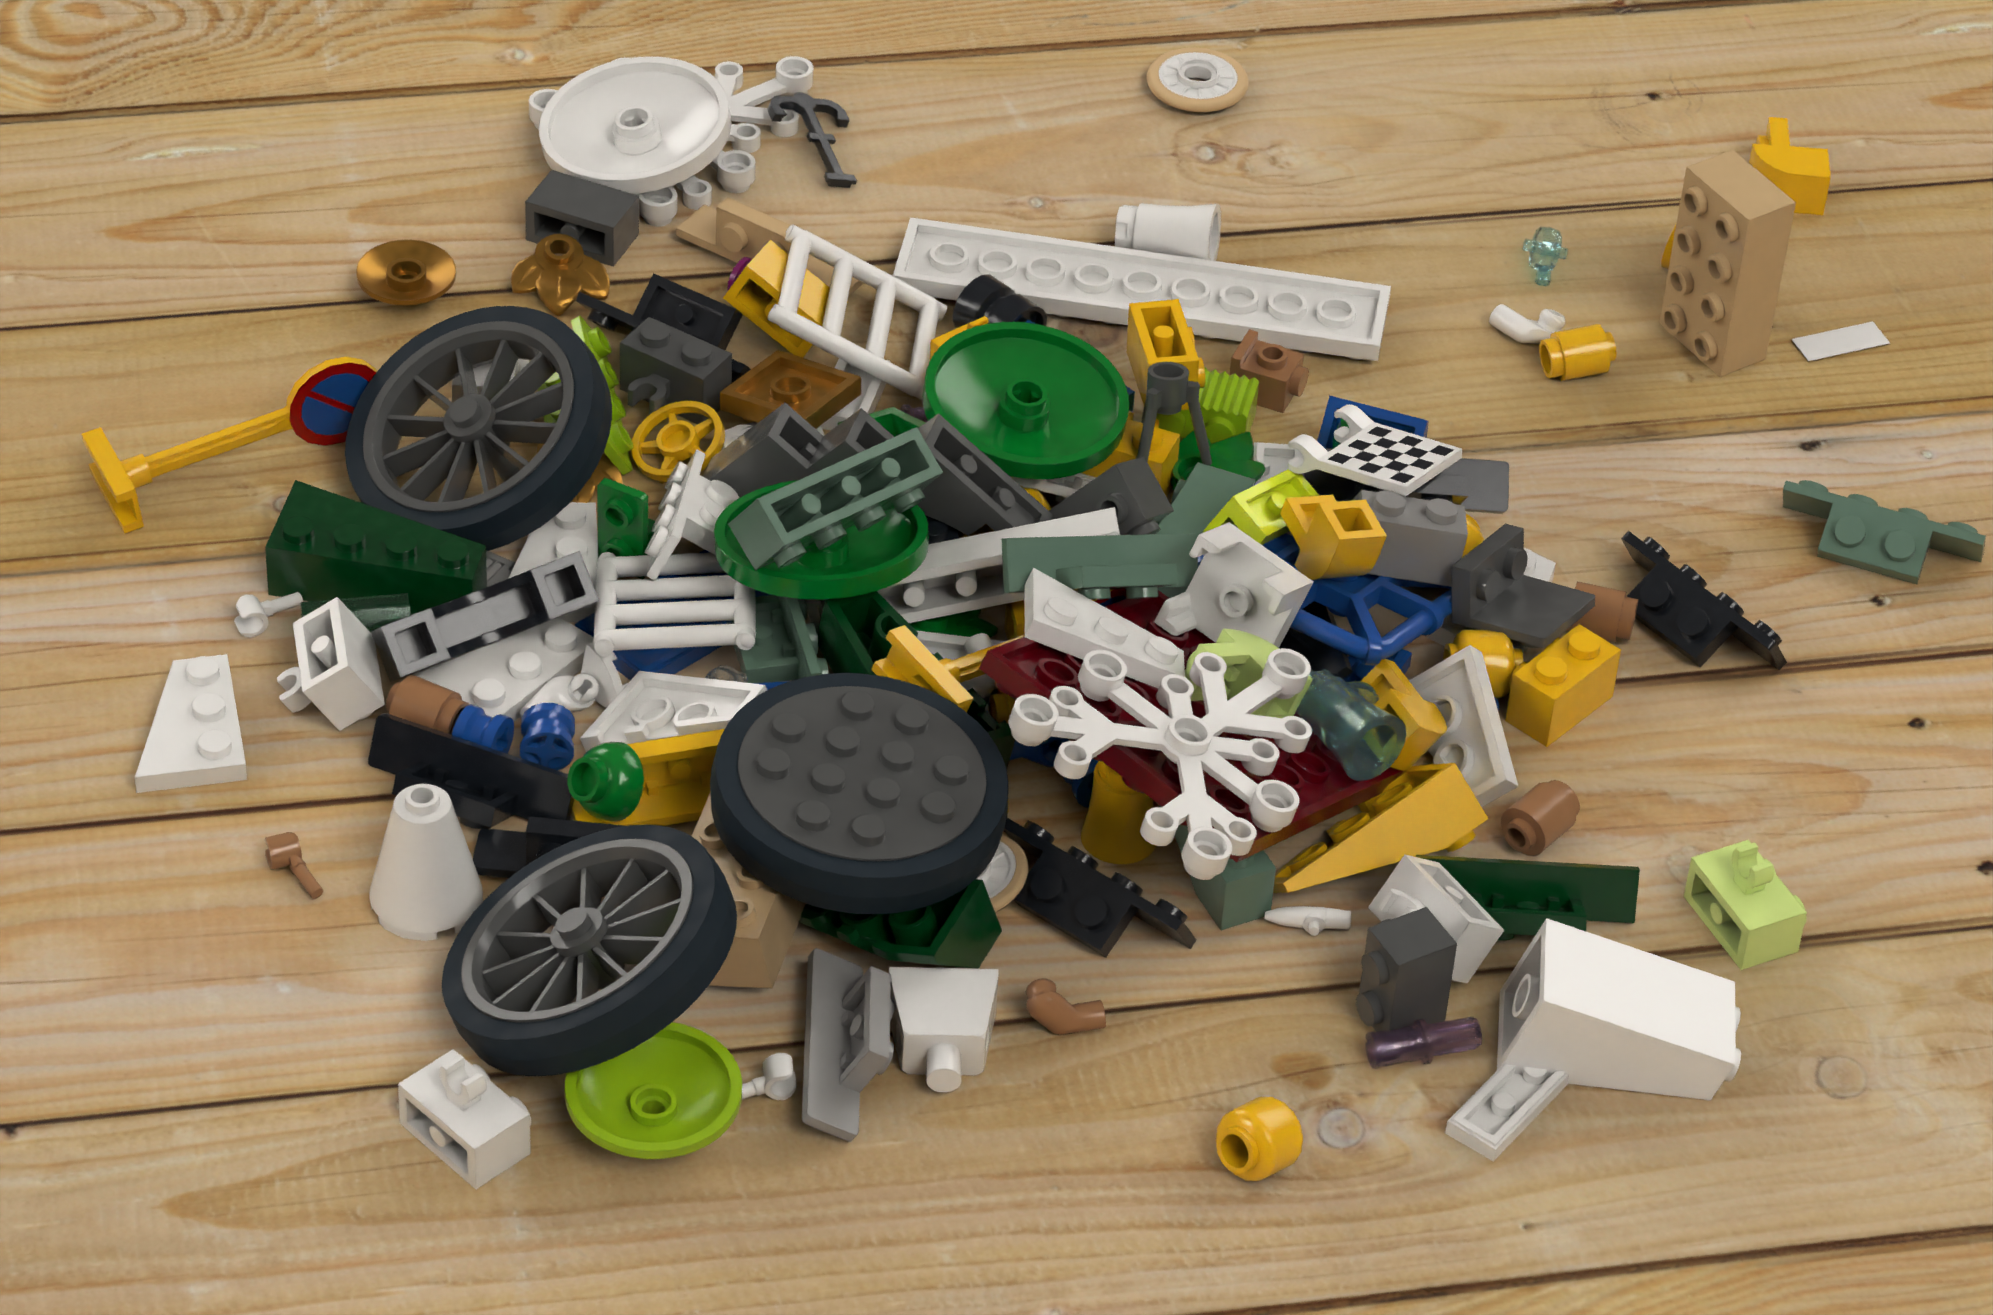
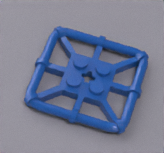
[1197,524,1452,665]

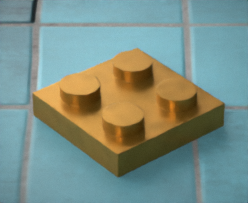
[720,350,861,429]

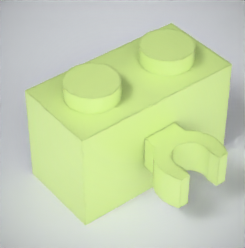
[1684,840,1807,970]

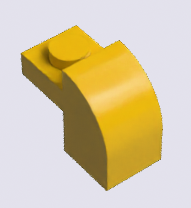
[1749,117,1831,215]
[1280,494,1387,580]
[1347,659,1447,771]

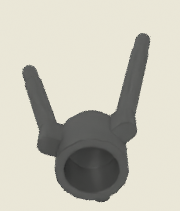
[1136,362,1212,466]

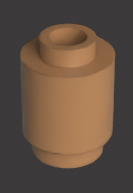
[1566,581,1638,643]
[386,675,470,735]
[1501,780,1580,856]

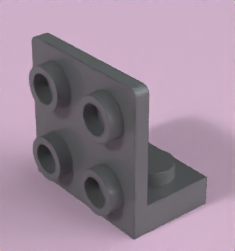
[1452,523,1595,648]

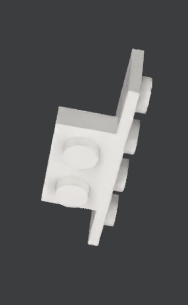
[645,449,740,581]

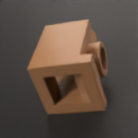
[1229,329,1309,413]

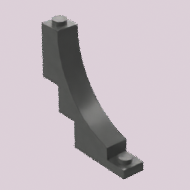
[702,403,1053,536]

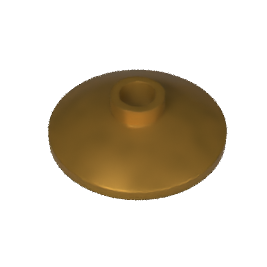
[356,240,456,305]

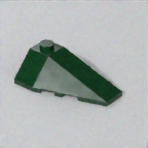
[799,879,1002,969]

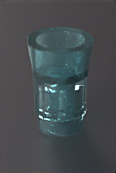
[1296,669,1406,781]

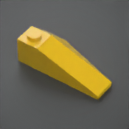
[1273,763,1488,893]

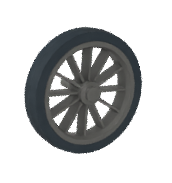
[345,306,612,551]
[442,825,737,1076]

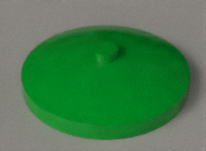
[922,322,1129,479]
[714,480,929,599]

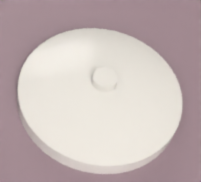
[539,57,731,194]

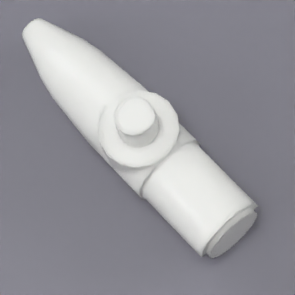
[1264,906,1351,936]

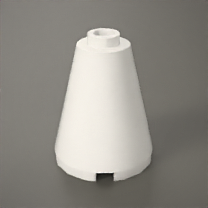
[369,784,483,941]

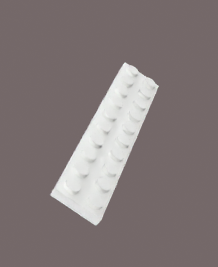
[893,217,1391,361]

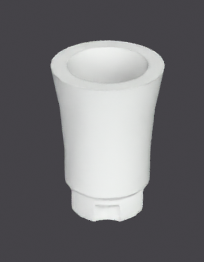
[1115,203,1221,261]

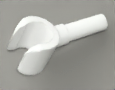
[234,592,303,637]
[742,1053,796,1100]

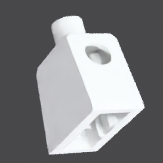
[889,967,999,1093]

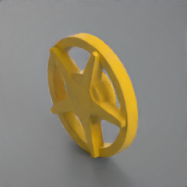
[631,401,725,484]

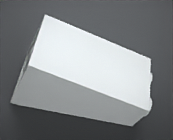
[1497,918,1741,1100]

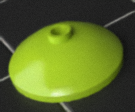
[565,1022,742,1159]

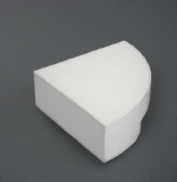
[581,641,628,708]

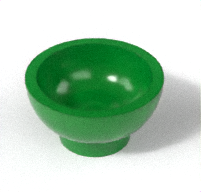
[567,742,644,822]

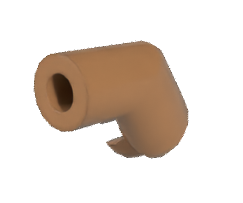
[1025,978,1106,1035]

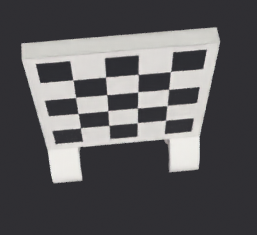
[1288,405,1462,497]

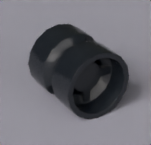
[952,274,1047,328]

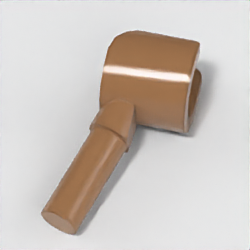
[265,832,323,899]

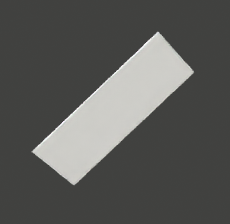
[1791,321,1890,361]

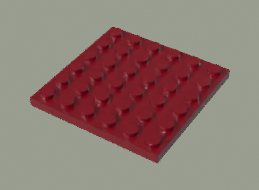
[979,590,1403,863]

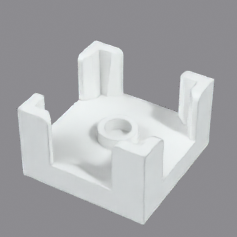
[1154,522,1313,648]

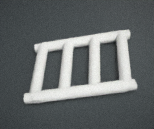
[768,225,947,401]
[593,552,756,657]

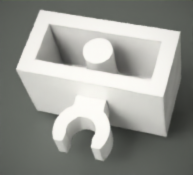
[277,597,385,731]
[1368,854,1504,983]
[398,1049,531,1189]

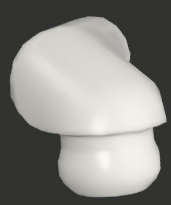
[520,673,599,718]

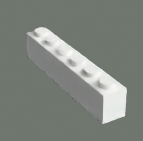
[805,507,1120,634]

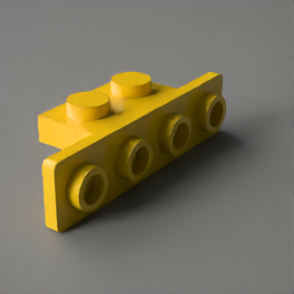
[572,729,725,826]

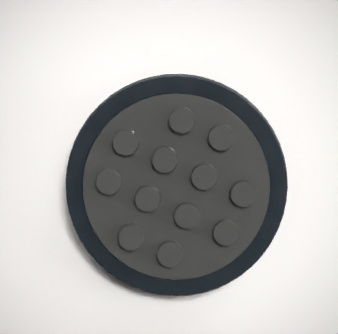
[710,673,1009,914]

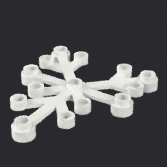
[529,56,813,227]
[1008,648,1312,880]

